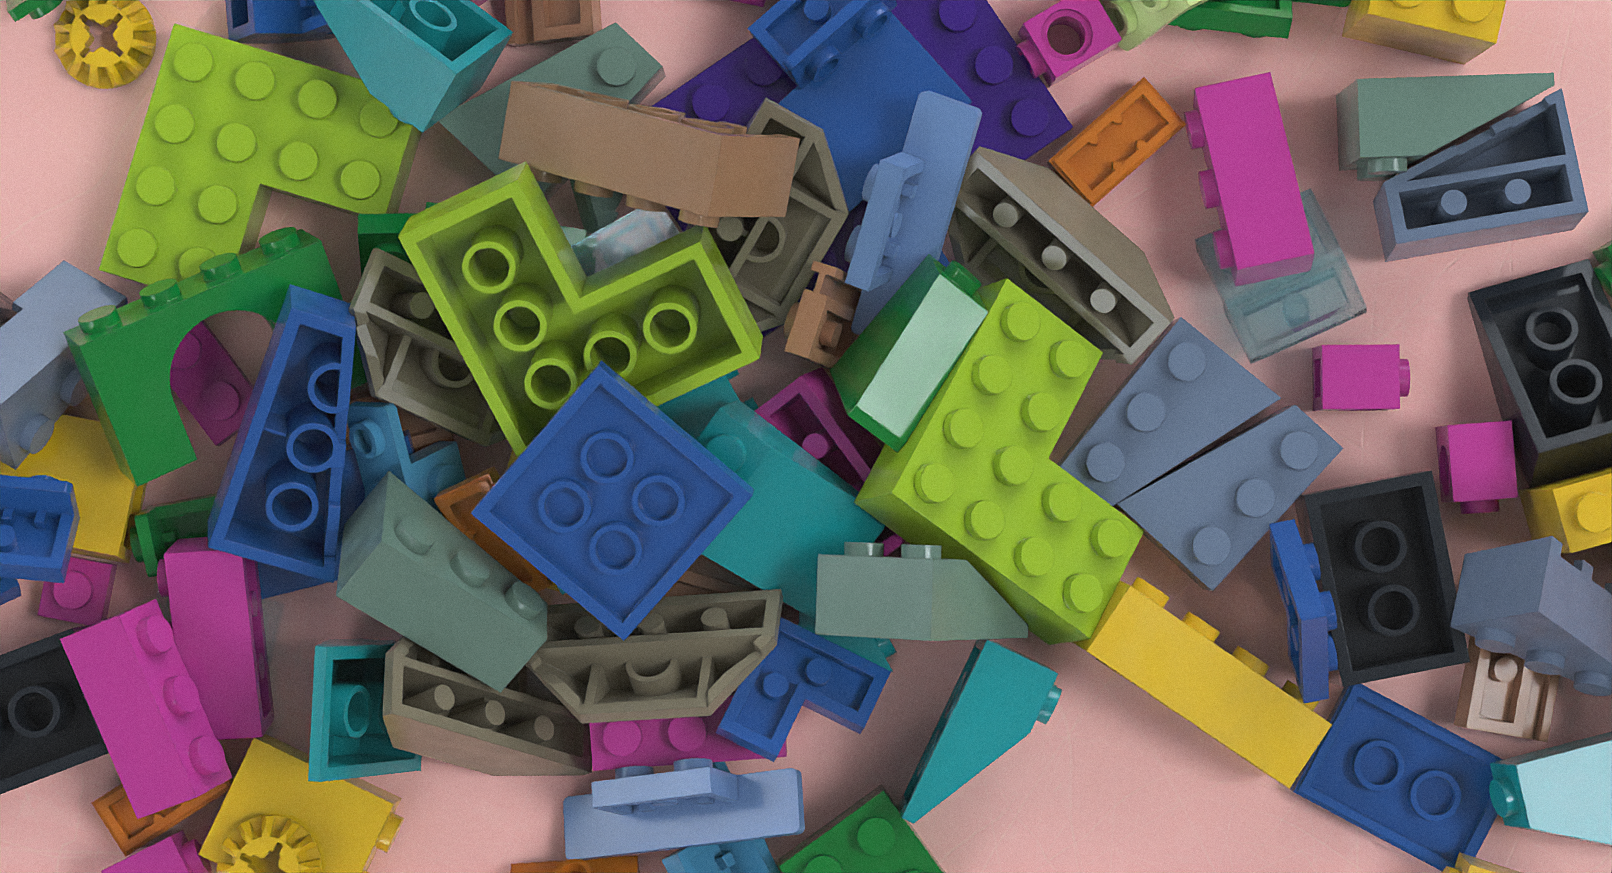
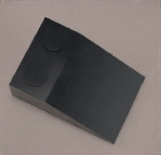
[1467,259,1612,489]

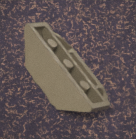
[685,98,849,332]
[948,146,1175,365]
[349,248,507,447]
[525,589,783,724]
[382,636,592,776]

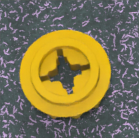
[53,0,157,89]
[216,815,322,873]

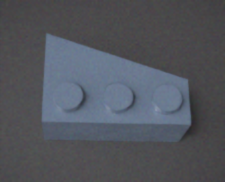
[1373,88,1589,262]
[0,260,128,470]
[1057,317,1281,506]
[1113,405,1343,592]
[1450,536,1612,696]

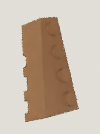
[498,81,800,227]

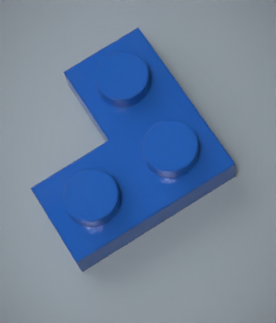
[1269,519,1338,703]
[715,617,891,762]

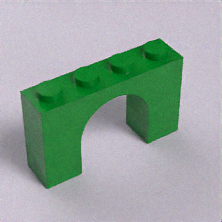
[63,227,367,487]

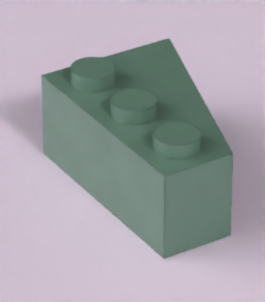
[439,22,666,202]
[336,471,548,693]

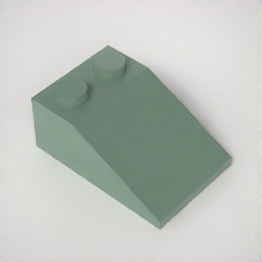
[1336,72,1555,181]
[815,542,1028,641]

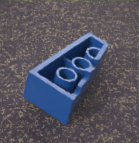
[208,284,356,583]

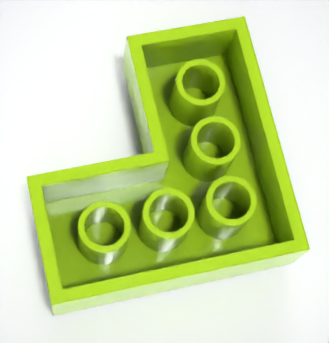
[99,23,422,312]
[398,161,763,457]
[854,278,1144,645]

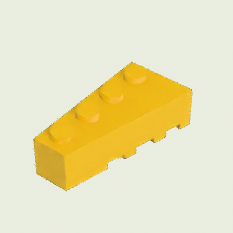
[1072,576,1332,789]

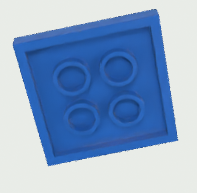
[471,360,755,641]

